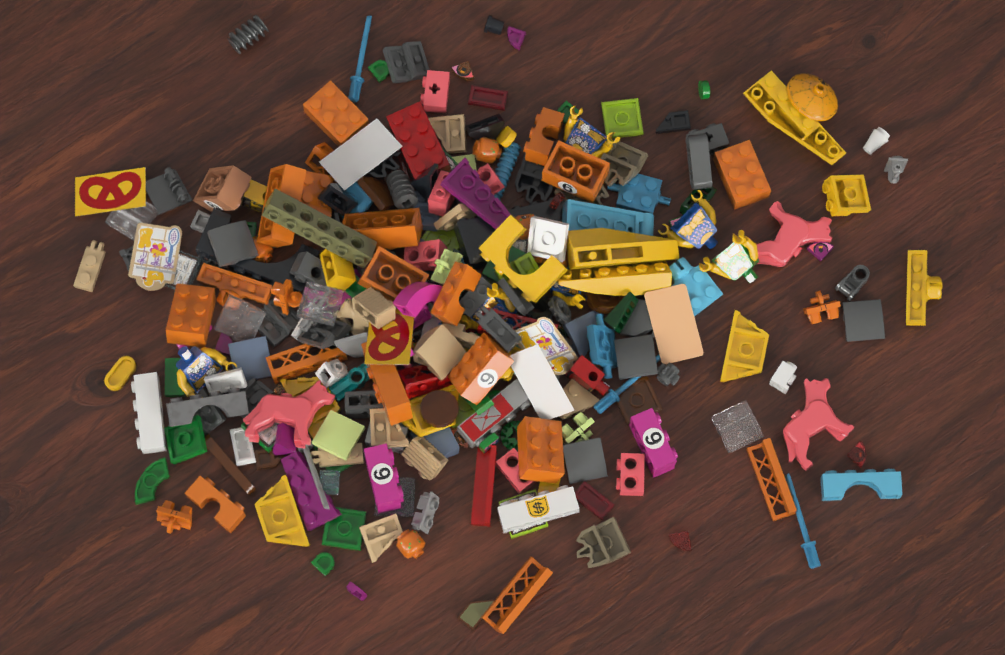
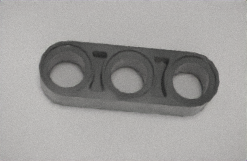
[686,133,712,190]

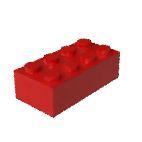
[386,102,452,180]

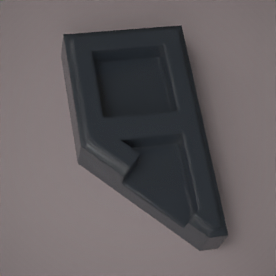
[656,110,691,134]

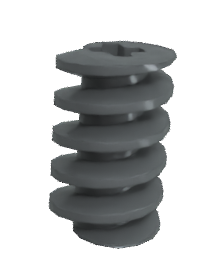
[227,15,269,54]
[386,170,418,209]

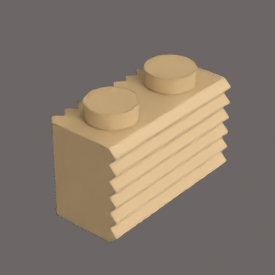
[352,287,396,329]
[401,436,449,481]

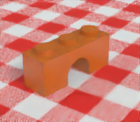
[523,107,565,166]
[430,262,482,326]
[185,476,246,533]

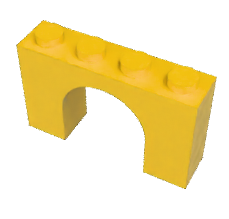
[479,215,568,303]

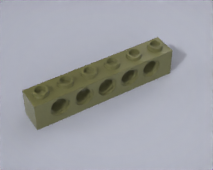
[262,189,377,269]

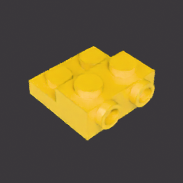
[822,175,871,216]

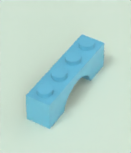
[820,469,903,501]

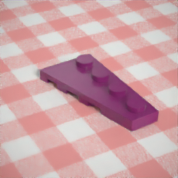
[441,158,511,229]
[281,451,342,531]

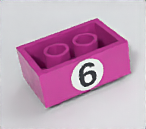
[629,408,678,478]
[364,443,404,514]

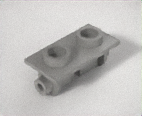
[884,156,908,184]
[411,492,440,534]

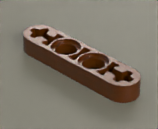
[204,434,256,495]

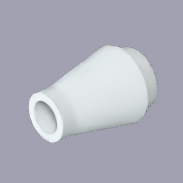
[863,127,890,155]

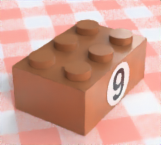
[193,165,252,212]

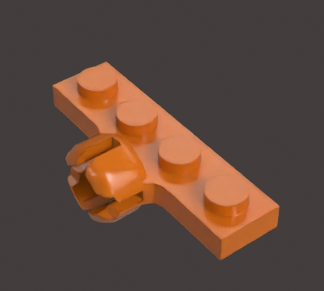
[196,263,273,310]

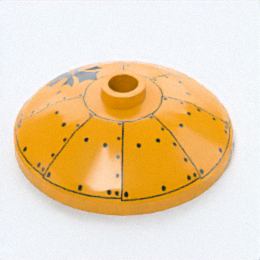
[787,73,838,121]

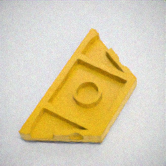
[720,310,769,382]
[280,377,341,439]
[401,385,459,438]
[255,475,310,547]

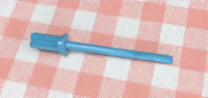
[348,16,372,102]
[594,354,661,414]
[785,473,821,569]

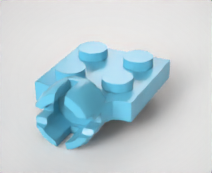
[669,257,723,317]

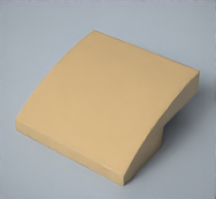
[415,324,466,381]

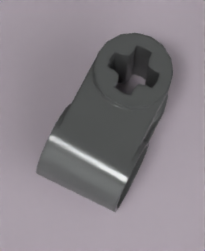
[835,265,870,302]

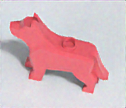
[748,201,832,267]
[783,378,854,471]
[243,380,335,448]

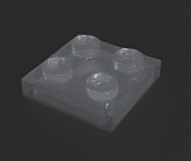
[297,281,344,327]

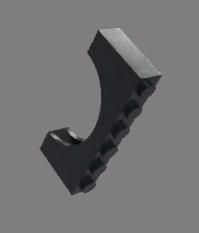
[454,197,565,269]
[196,208,320,295]

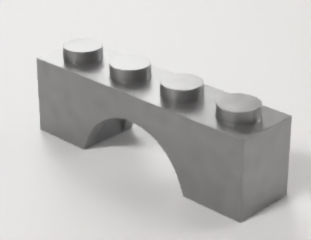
[166,388,249,427]

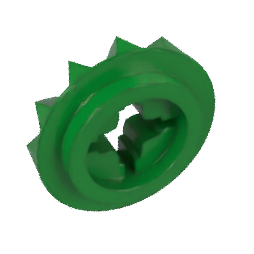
[501,420,520,451]

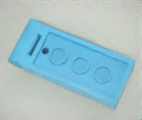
[562,199,654,236]

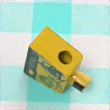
[241,180,267,213]

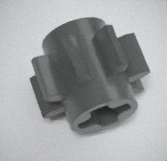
[656,362,680,386]

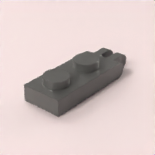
[474,306,522,353]

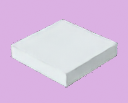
[527,216,569,262]

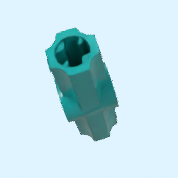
[329,363,370,402]

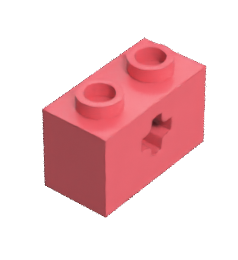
[420,70,450,114]

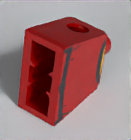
[565,355,610,395]

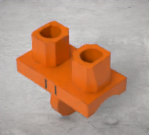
[271,279,303,315]
[803,291,841,324]
[156,500,192,534]

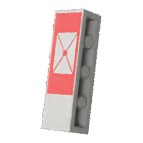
[457,379,531,448]

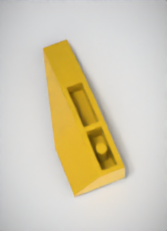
[743,70,846,165]
[567,228,679,270]
[557,261,672,296]

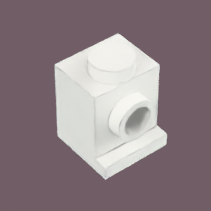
[315,358,348,388]
[769,361,797,394]

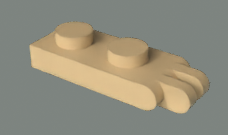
[73,240,106,292]
[310,443,364,467]

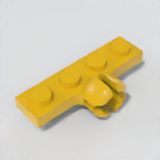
[906,250,942,326]

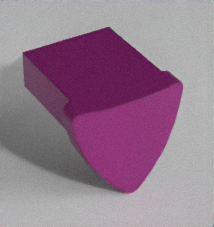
[273,423,296,455]

